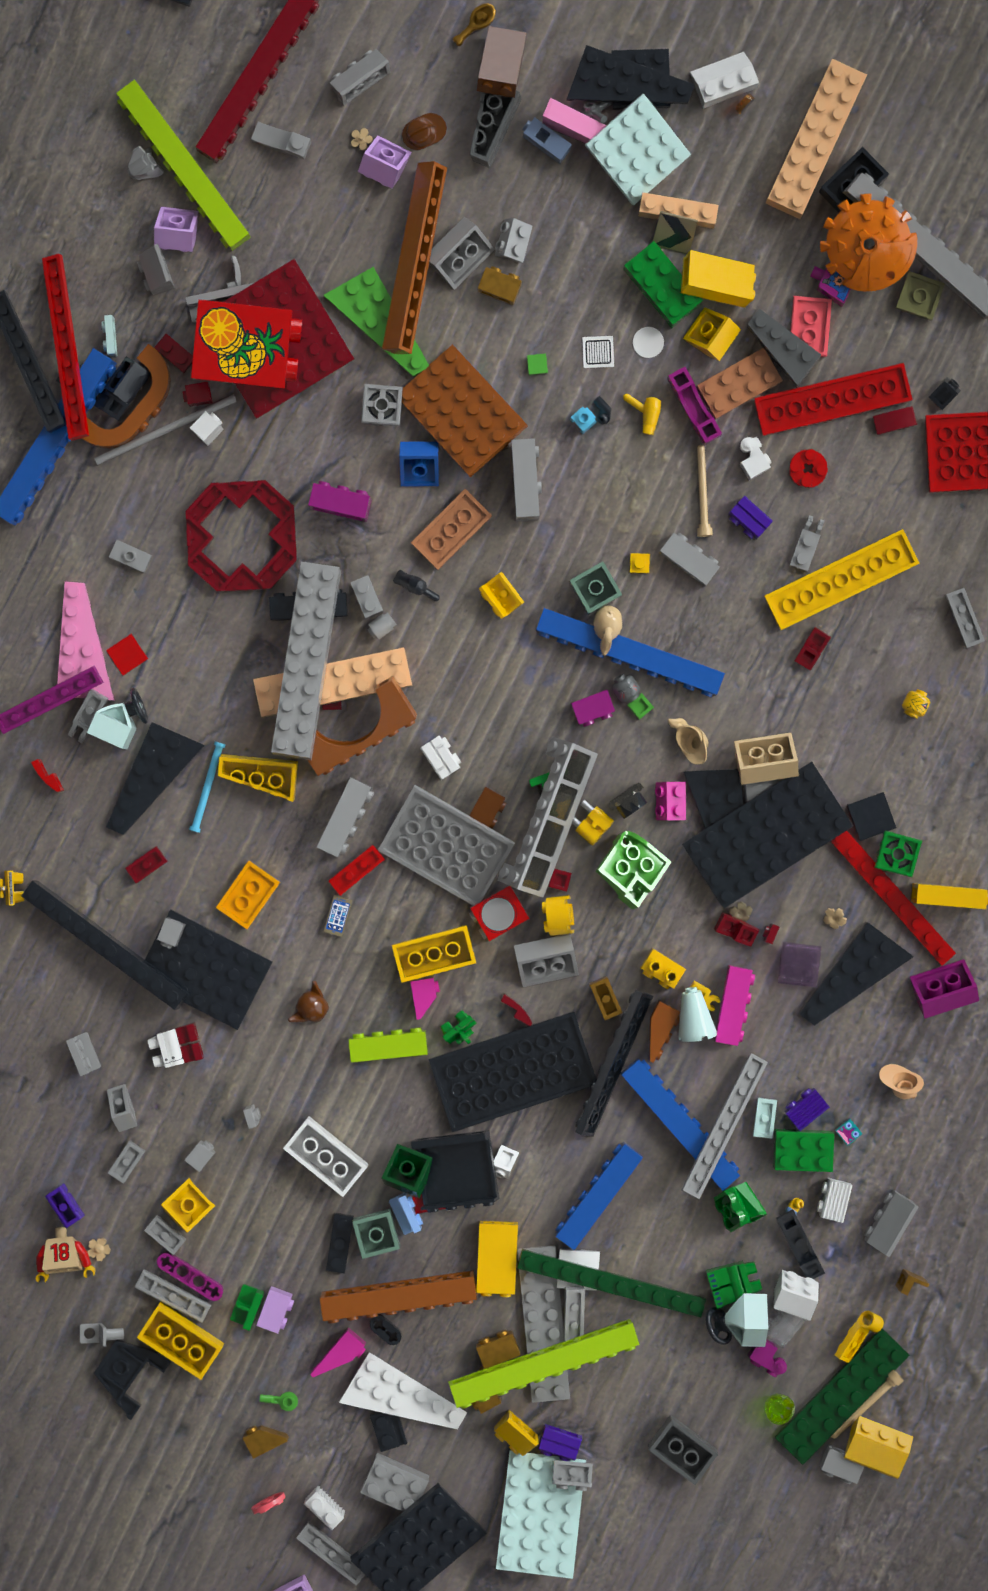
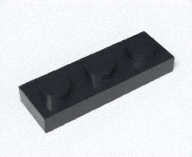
[326,1213,354,1274]

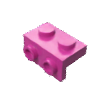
[655,782,686,820]

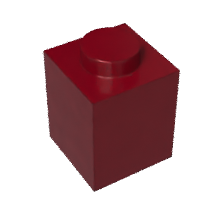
[182,382,213,407]

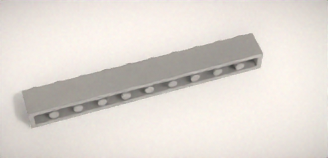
[843,173,988,319]

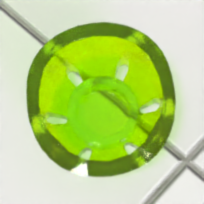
[764,1393,795,1425]

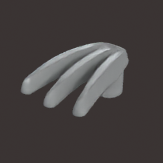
[226,256,241,288]

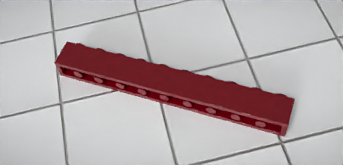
[196,0,319,164]

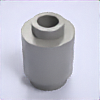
[367,612,397,640]

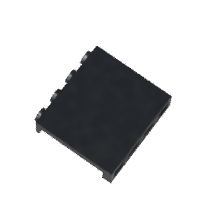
[411,1130,499,1213]

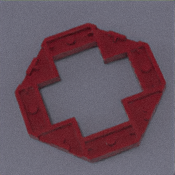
[185,480,297,592]

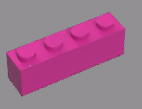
[714,965,755,1046]

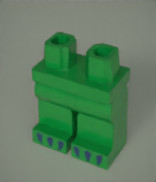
[706,1260,763,1309]

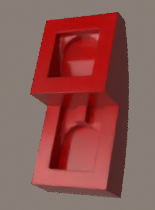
[31,759,64,792]

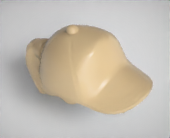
[593,605,622,656]
[668,718,709,764]

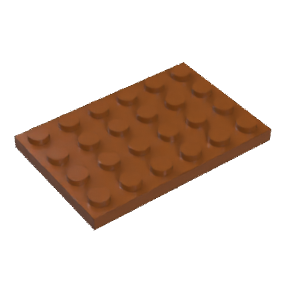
[402,344,528,477]

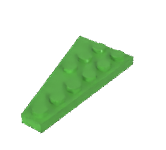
[323,267,429,377]

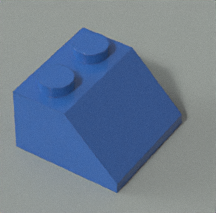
[400,442,439,486]

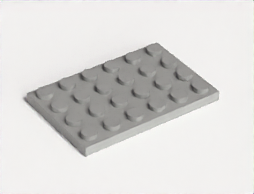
[378,785,515,906]

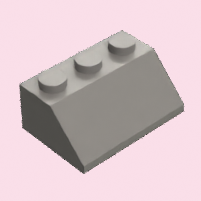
[330,49,391,106]
[429,217,495,290]
[514,934,579,987]
[864,1190,918,1257]

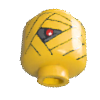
[902,689,930,719]

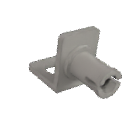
[80,1323,124,1347]

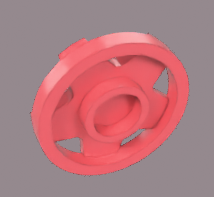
[251,1492,286,1514]

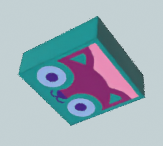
[835,1118,862,1146]

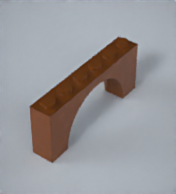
[308,676,417,776]

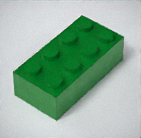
[623,241,703,329]

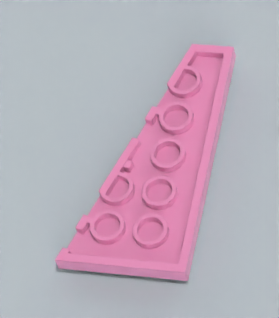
[57,582,115,701]

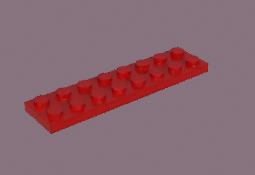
[754,363,913,436]

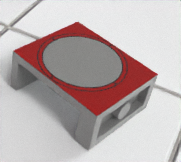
[469,886,529,941]

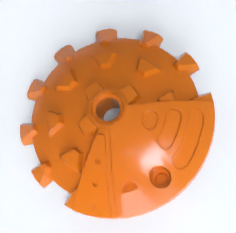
[820,193,917,292]

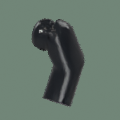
[593,396,611,425]

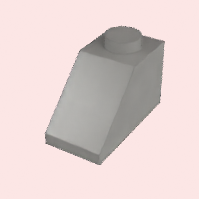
[107,1084,137,1132]

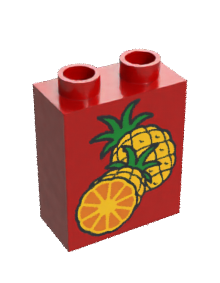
[191,299,302,389]

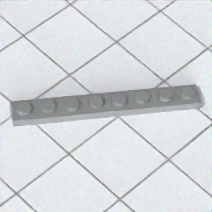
[681,1053,768,1199]

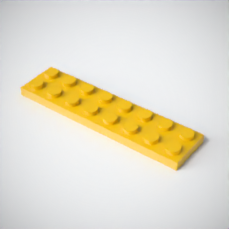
[764,529,920,631]

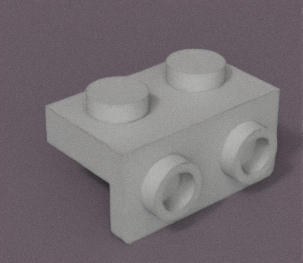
[495,218,533,263]
[552,1460,593,1491]

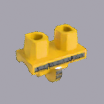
[0,870,24,906]

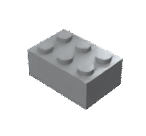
[361,1453,429,1512]

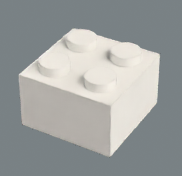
[774,1270,819,1321]

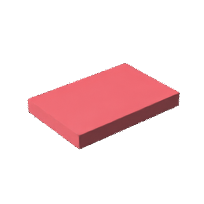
[790,296,832,357]

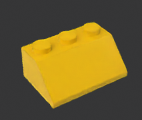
[844,1416,913,1479]

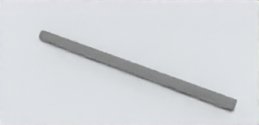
[94,394,237,465]

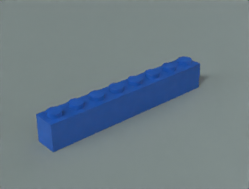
[621,1058,740,1191]

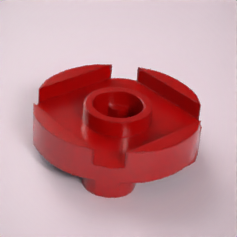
[789,449,828,488]

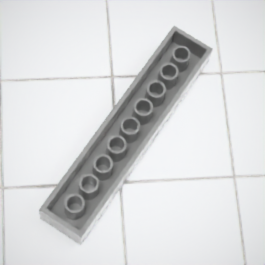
[271,562,341,760]

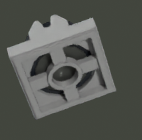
[361,384,403,427]

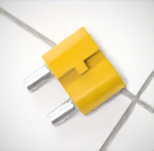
[572,800,614,846]

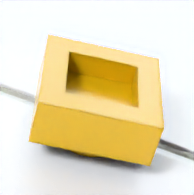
[630,553,650,574]

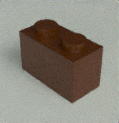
[469,787,507,829]

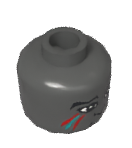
[612,674,640,704]

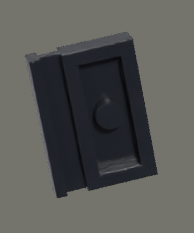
[370,1412,408,1452]

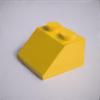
[683,307,741,361]
[494,1410,539,1456]

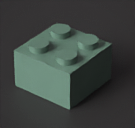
[569,561,622,615]
[352,1208,400,1259]

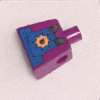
[810,262,851,307]

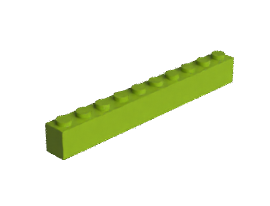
[116,79,251,251]
[448,1319,640,1409]

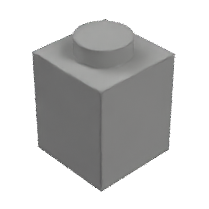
[157,917,186,948]
[185,1140,215,1172]

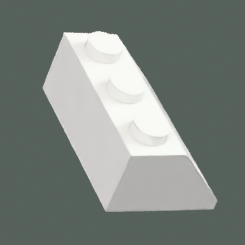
[690,52,759,109]

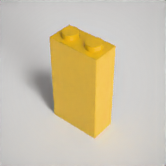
[681,250,756,308]
[911,883,988,909]
[476,1221,518,1297]

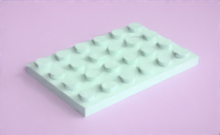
[496,1451,586,1579]

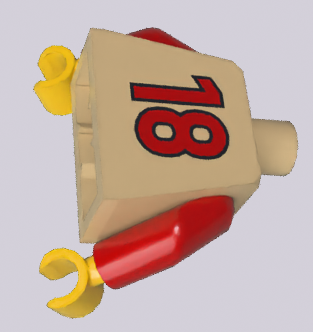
[35,1227,95,1283]

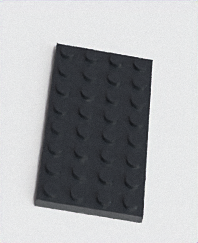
[682,761,853,909]
[428,1011,597,1133]

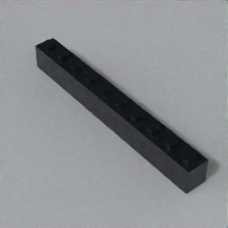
[21,880,190,1010]

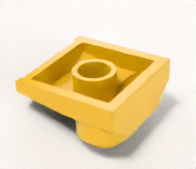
[160,1178,215,1233]

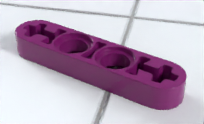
[157,1252,224,1301]

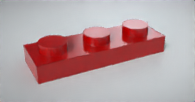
[328,845,385,896]

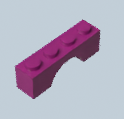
[667,367,722,446]

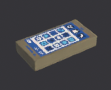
[324,895,353,937]

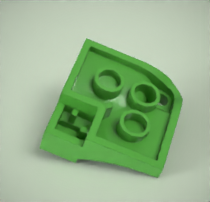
[596,831,671,909]

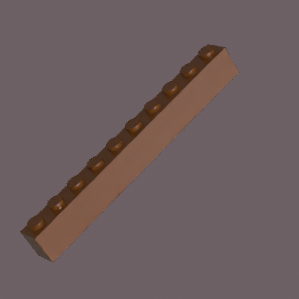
[382,161,447,354]

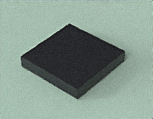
[847,792,897,841]

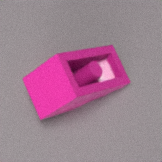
[411,977,440,1020]

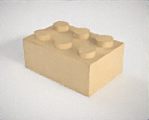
[734,733,799,785]

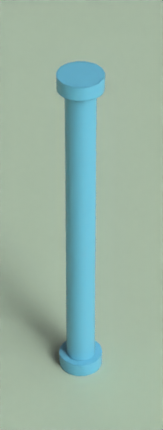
[189,741,226,833]

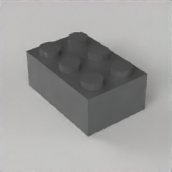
[648,1415,718,1485]

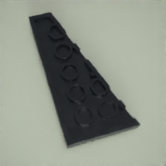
[106,722,205,835]
[799,922,914,1026]

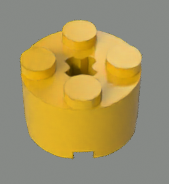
[542,895,574,936]

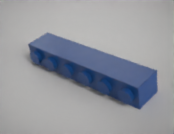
[555,1142,643,1250]

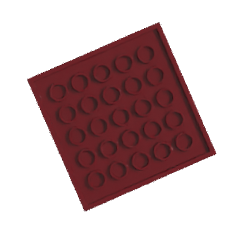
[196,259,354,419]

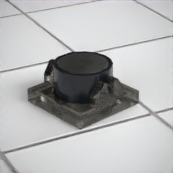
[607,782,647,819]

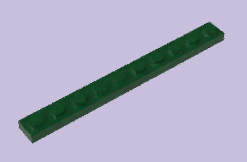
[517,1249,706,1318]

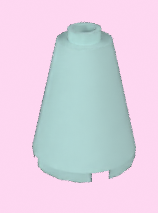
[678,987,717,1042]

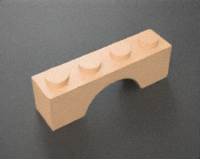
[638,193,719,229]

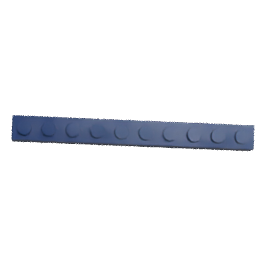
[0,348,117,526]
[536,608,725,698]

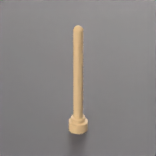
[697,445,713,537]
[831,1370,904,1439]

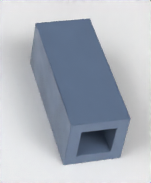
[522,117,572,164]

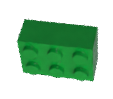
[773,1129,834,1172]

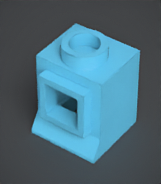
[570,407,597,434]

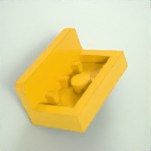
[479,572,524,619]

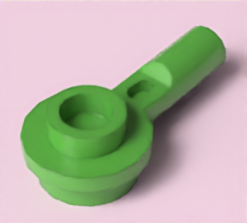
[260,1392,298,1411]

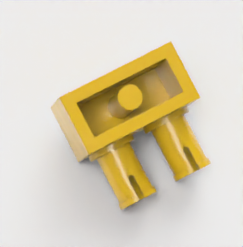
[640,948,686,989]

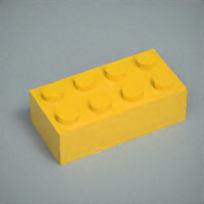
[392,925,476,983]
[137,1301,225,1380]

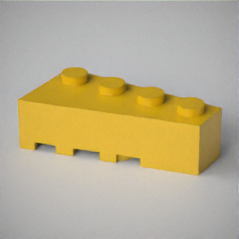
[218,754,298,802]

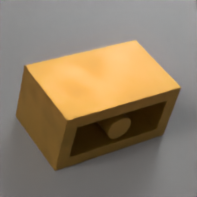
[478,266,522,305]
[589,976,623,1020]
[476,1330,520,1369]

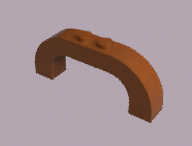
[82,344,171,449]

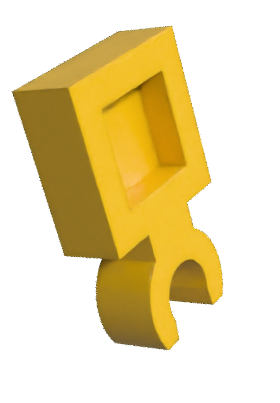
[690,981,720,1011]

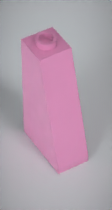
[542,98,606,143]

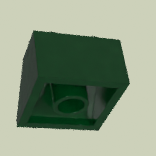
[381,1144,432,1198]

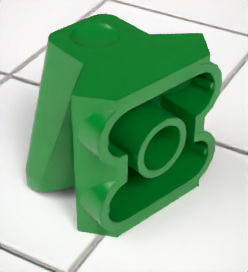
[714,1182,767,1233]

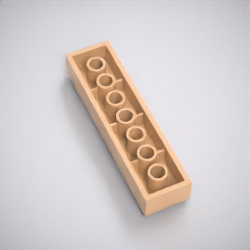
[765,59,867,219]
[253,647,413,718]

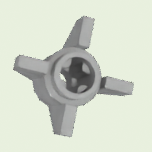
[127,146,164,181]

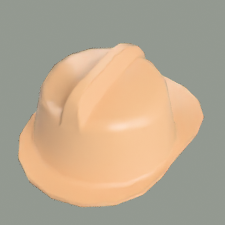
[879,1064,924,1099]

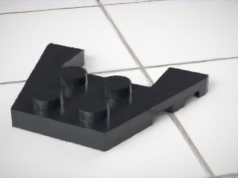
[94,1340,172,1420]

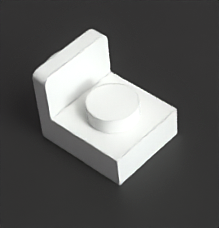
[494,1145,519,1179]

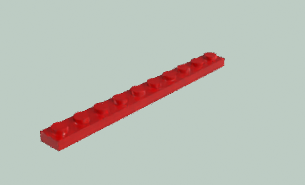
[42,253,89,441]
[830,831,956,966]

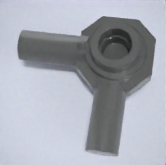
[581,101,613,123]

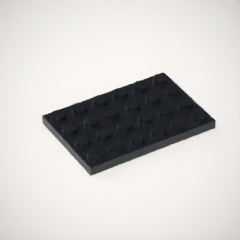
[145,909,273,1030]
[350,1483,487,1591]

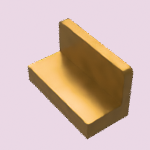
[895,1269,929,1296]

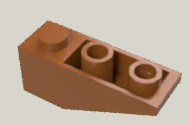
[649,1000,680,1063]

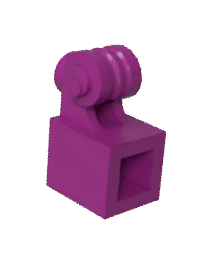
[748,1339,787,1378]

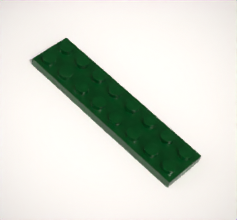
[775,1328,910,1465]

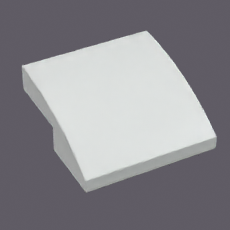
[557,1248,600,1290]

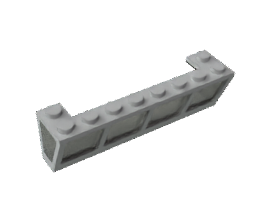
[497,736,598,897]

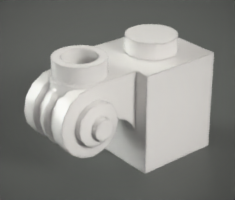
[740,437,771,481]

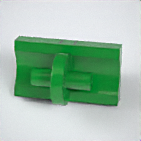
[440,1010,477,1044]

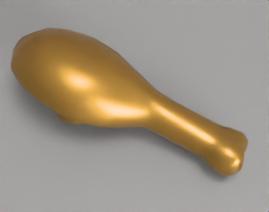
[453,3,496,46]

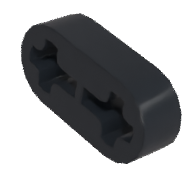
[370,1314,402,1346]

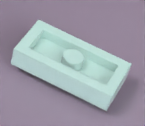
[102,315,117,357]
[753,1097,777,1139]

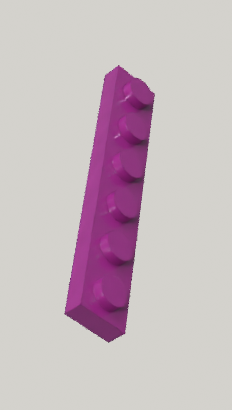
[0,665,104,734]

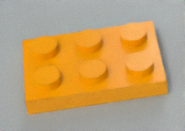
[216,860,281,929]

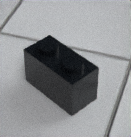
[104,356,151,404]

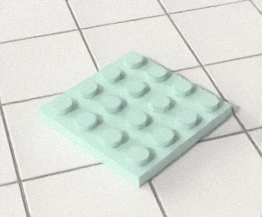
[585,94,691,205]

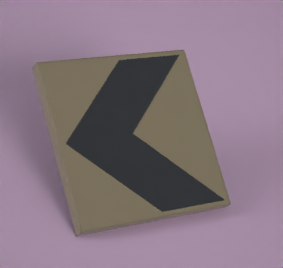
[653,211,698,253]

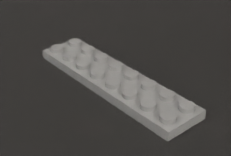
[517,1245,570,1403]

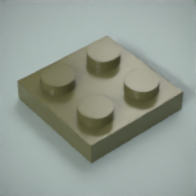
[895,271,945,321]

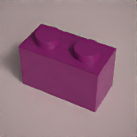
[571,690,615,727]

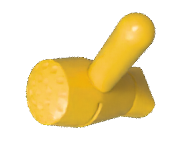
[623,394,661,435]

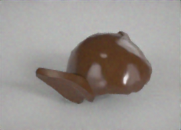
[288,981,329,1023]

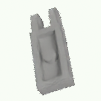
[789,515,824,572]
[68,689,108,743]

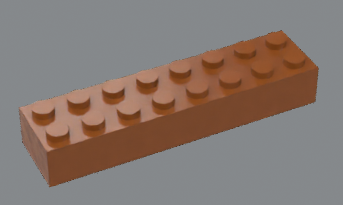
[320,1270,477,1323]

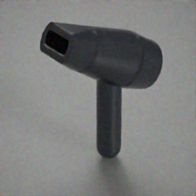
[393,570,440,602]

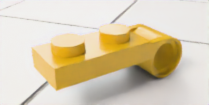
[835,1311,884,1363]

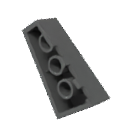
[470,91,522,168]
[747,309,821,388]

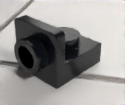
[929,377,961,410]

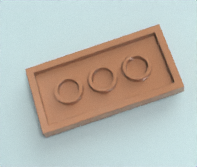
[697,348,783,420]
[411,489,492,570]

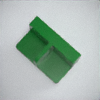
[230,1284,265,1331]

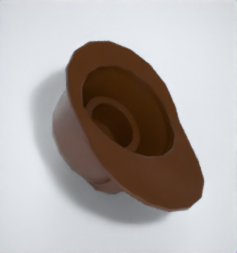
[402,113,447,150]

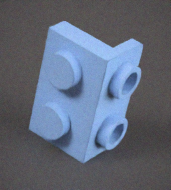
[389,1193,423,1235]

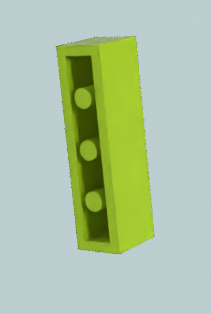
[349,1027,428,1062]

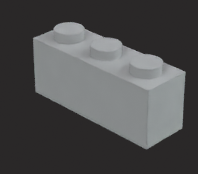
[659,533,720,586]

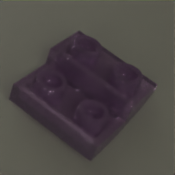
[778,942,821,987]

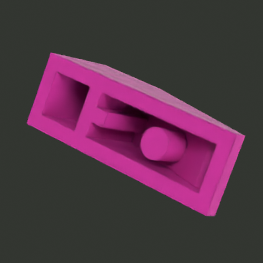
[310,1327,366,1377]

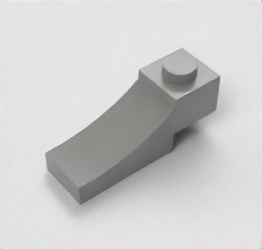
[251,122,311,160]

